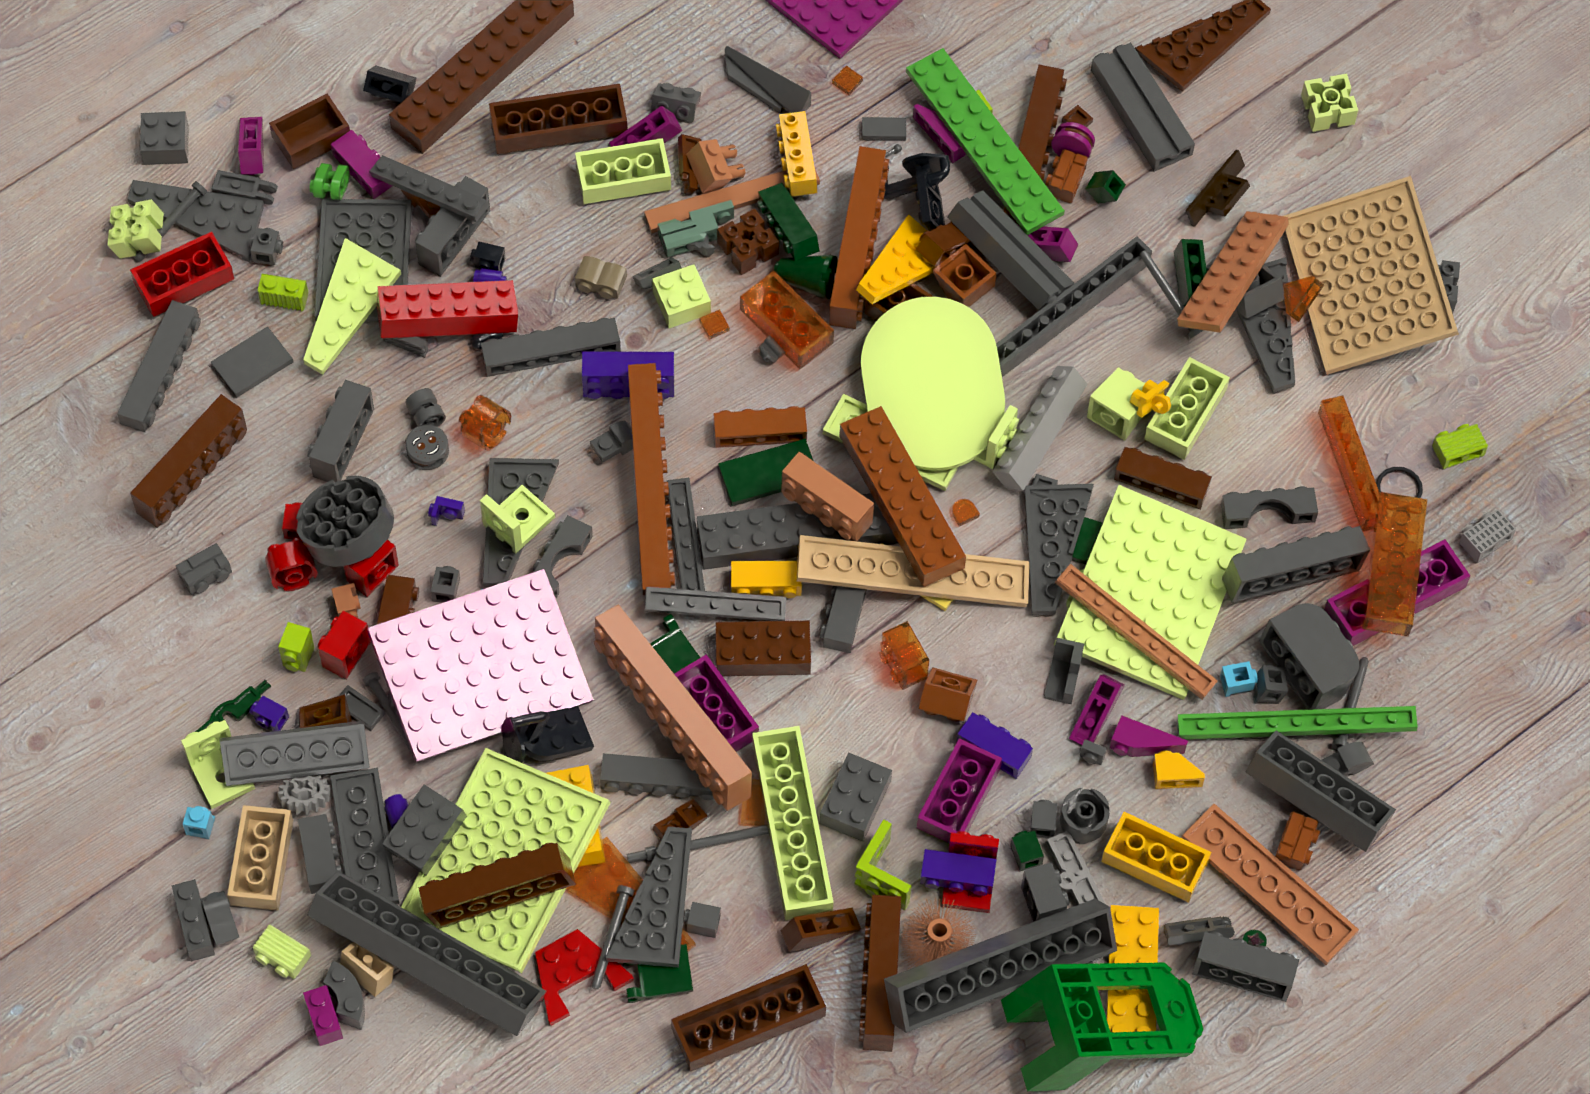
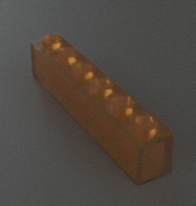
[1318,395,1388,532]

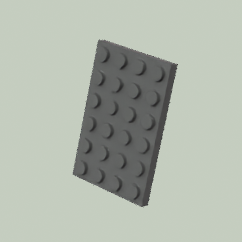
[315,199,412,322]

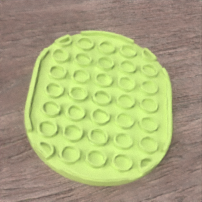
[861,297,1005,471]

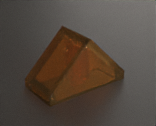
[1283,276,1324,322]

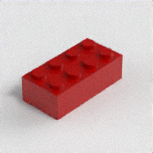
[130,231,235,317]

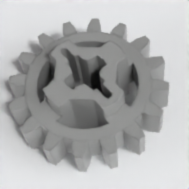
[278,775,331,815]

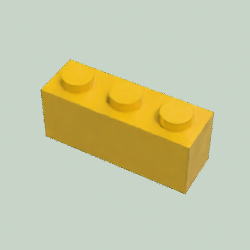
[731,561,802,598]

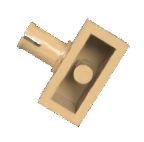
[340,942,394,997]

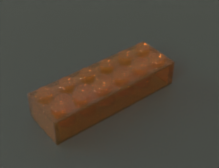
[1362,492,1427,637]

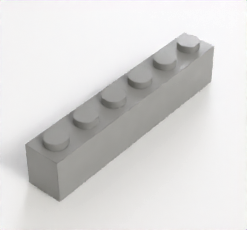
[993,366,1087,491]

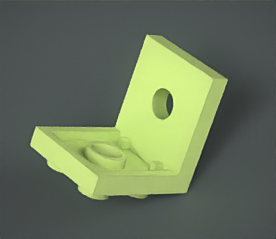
[974,405,1019,469]
[480,485,555,554]
[181,720,255,809]

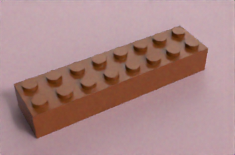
[829,146,890,329]
[839,406,966,587]

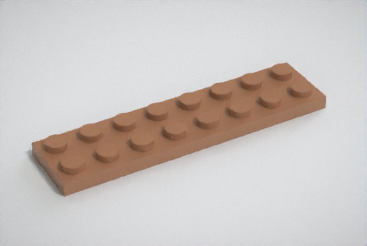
[1177,211,1289,333]
[1182,804,1359,965]

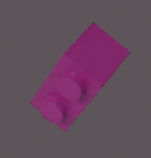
[303,985,343,1046]

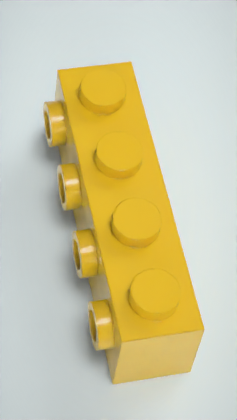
[776,111,817,196]

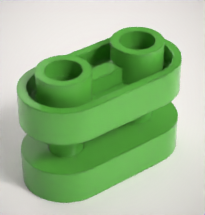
[310,163,350,200]

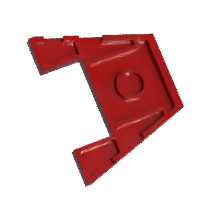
[535,929,634,1026]

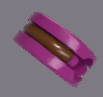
[1051,122,1095,158]

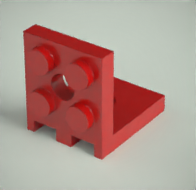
[942,831,999,913]

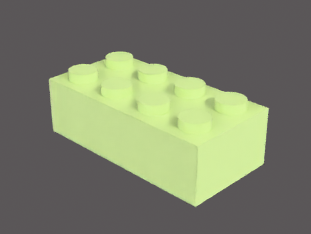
[575,138,671,204]
[1144,357,1230,460]

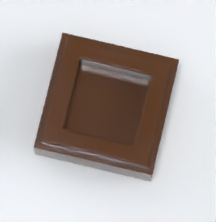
[1062,105,1093,127]

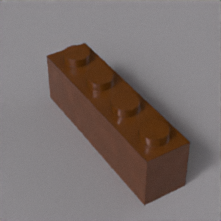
[1114,447,1212,510]

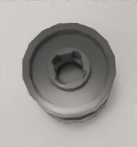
[405,388,446,427]

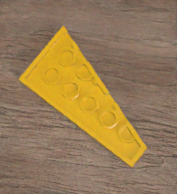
[856,214,937,304]

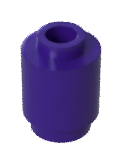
[473,268,507,282]
[384,794,409,829]

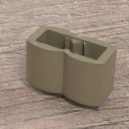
[575,256,627,299]

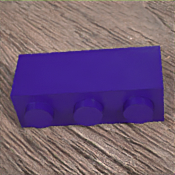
[956,712,1033,779]
[920,849,997,896]

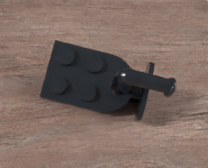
[884,153,950,231]
[502,706,594,763]

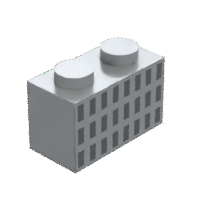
[1459,509,1516,563]

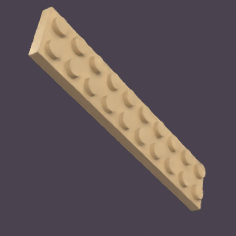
[796,535,1029,607]

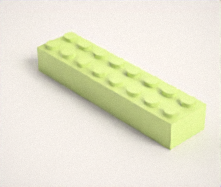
[752,726,834,921]

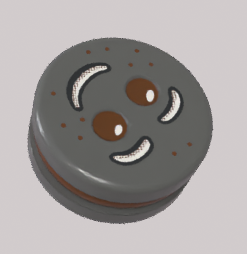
[405,425,449,470]

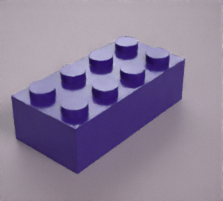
[582,352,675,399]

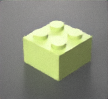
[652,264,711,328]

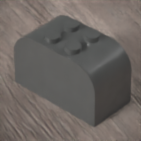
[1259,603,1359,710]

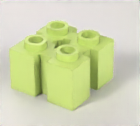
[1301,74,1358,132]
[108,199,164,259]

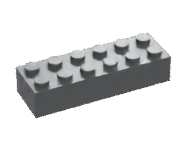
[1222,526,1370,603]
[1246,731,1396,852]

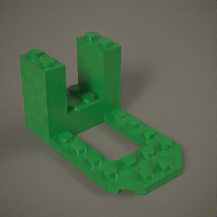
[1001,962,1204,1092]

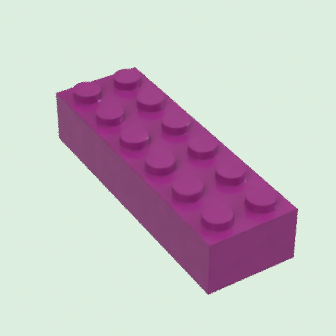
[1324,539,1470,646]

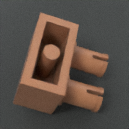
[686,139,746,193]

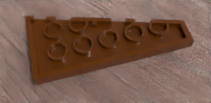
[1135,0,1271,92]

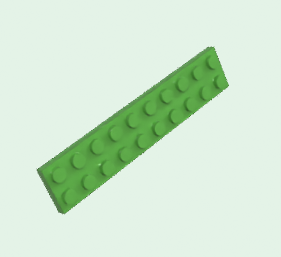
[906,48,1065,235]

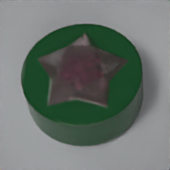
[1242,930,1267,947]

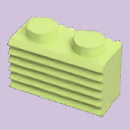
[253,925,311,979]

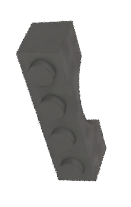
[1220,486,1318,529]
[533,515,593,599]

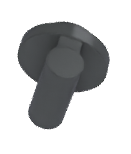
[759,335,786,363]

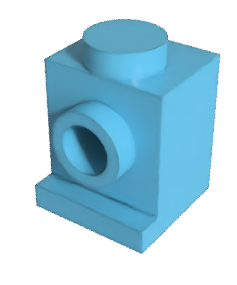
[1220,661,1258,697]
[183,806,215,839]

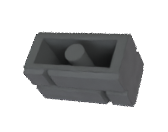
[176,543,232,595]

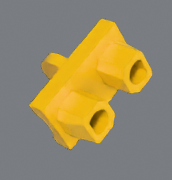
[1130,380,1171,418]

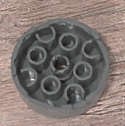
[296,476,394,567]

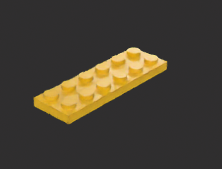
[1106,905,1159,1032]

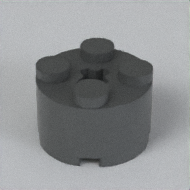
[1059,788,1110,844]

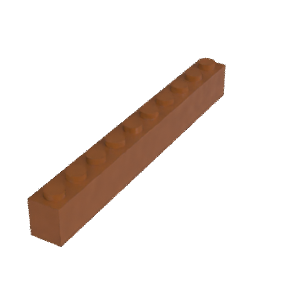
[628,363,675,595]

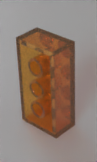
[740,271,834,369]

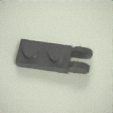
[212,170,278,205]
[1163,916,1235,945]

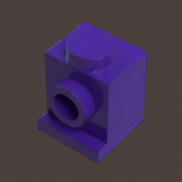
[250,695,289,732]

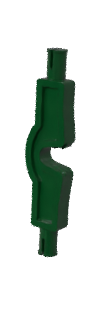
[195,679,271,732]

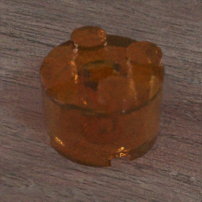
[459,395,512,450]

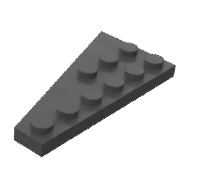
[1236,257,1295,393]
[483,458,559,587]
[1024,484,1094,615]
[606,827,692,968]

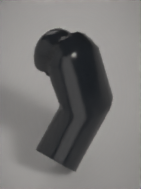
[471,333,503,349]

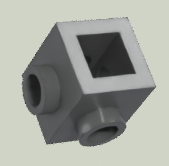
[249,228,283,265]

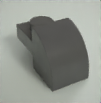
[590,421,633,463]
[1322,742,1374,776]

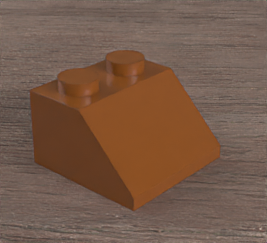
[933,244,997,307]
[919,667,978,722]

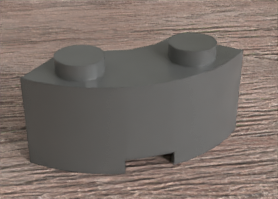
[323,961,365,1030]

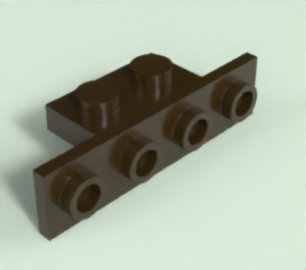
[1186,149,1250,226]

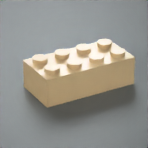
[227,805,293,911]

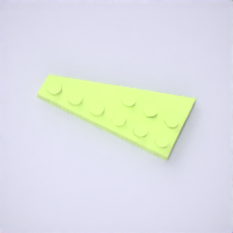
[303,238,401,375]

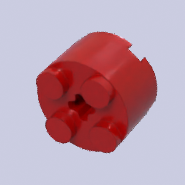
[265,538,317,591]

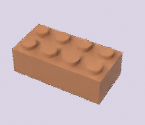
[782,452,874,542]

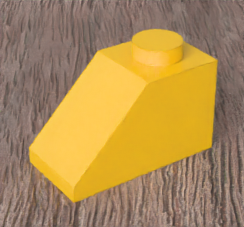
[1153,751,1205,789]

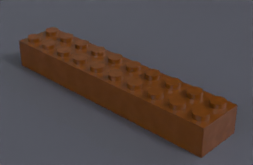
[389,0,574,154]

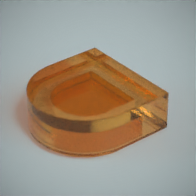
[952,499,980,527]

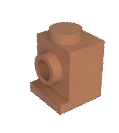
[331,583,361,618]

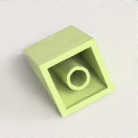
[1087,367,1146,441]

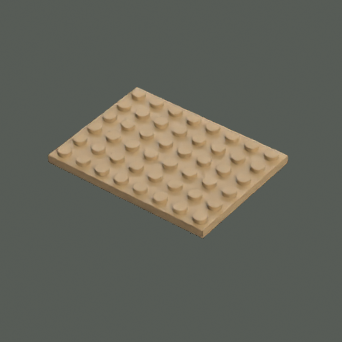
[1284,176,1459,375]

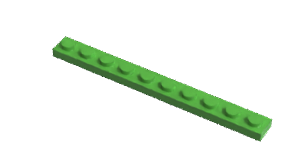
[1178,706,1418,739]

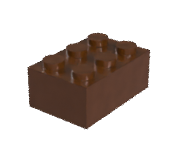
[269,93,350,169]

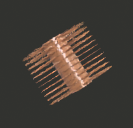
[900,897,976,970]

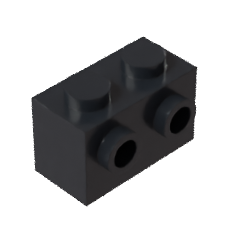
[363,65,417,104]

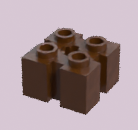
[717,208,779,275]

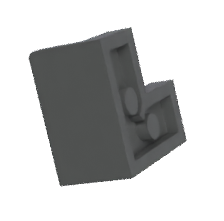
[1044,638,1084,705]

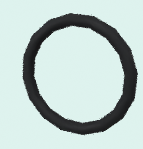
[1376,467,1423,509]

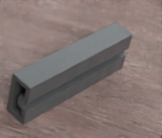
[1091,42,1195,172]
[947,191,1074,310]

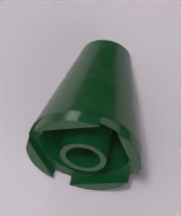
[774,254,838,299]

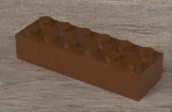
[489,83,628,154]
[130,394,247,528]
[418,843,576,929]
[859,895,901,1052]
[671,964,826,1072]

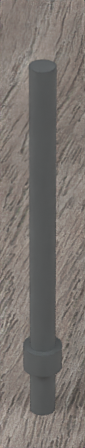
[626,824,769,863]

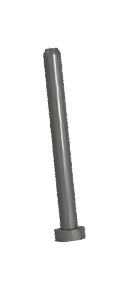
[135,181,207,262]
[1140,250,1203,339]
[1332,657,1369,751]
[363,672,423,762]
[591,885,634,990]

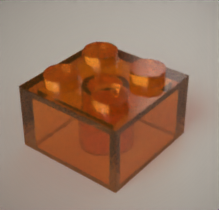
[879,621,929,690]

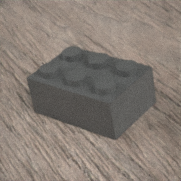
[819,752,892,842]
[382,784,467,876]

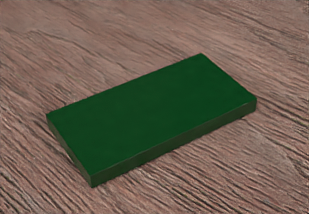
[718,438,814,506]

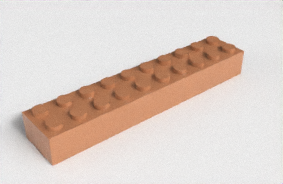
[594,604,752,811]

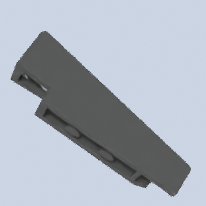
[725,46,811,113]

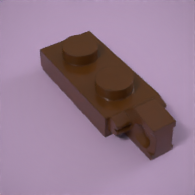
[678,134,702,195]

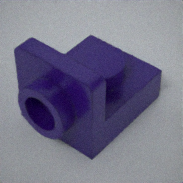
[428,496,465,526]

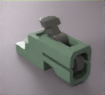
[657,200,734,258]

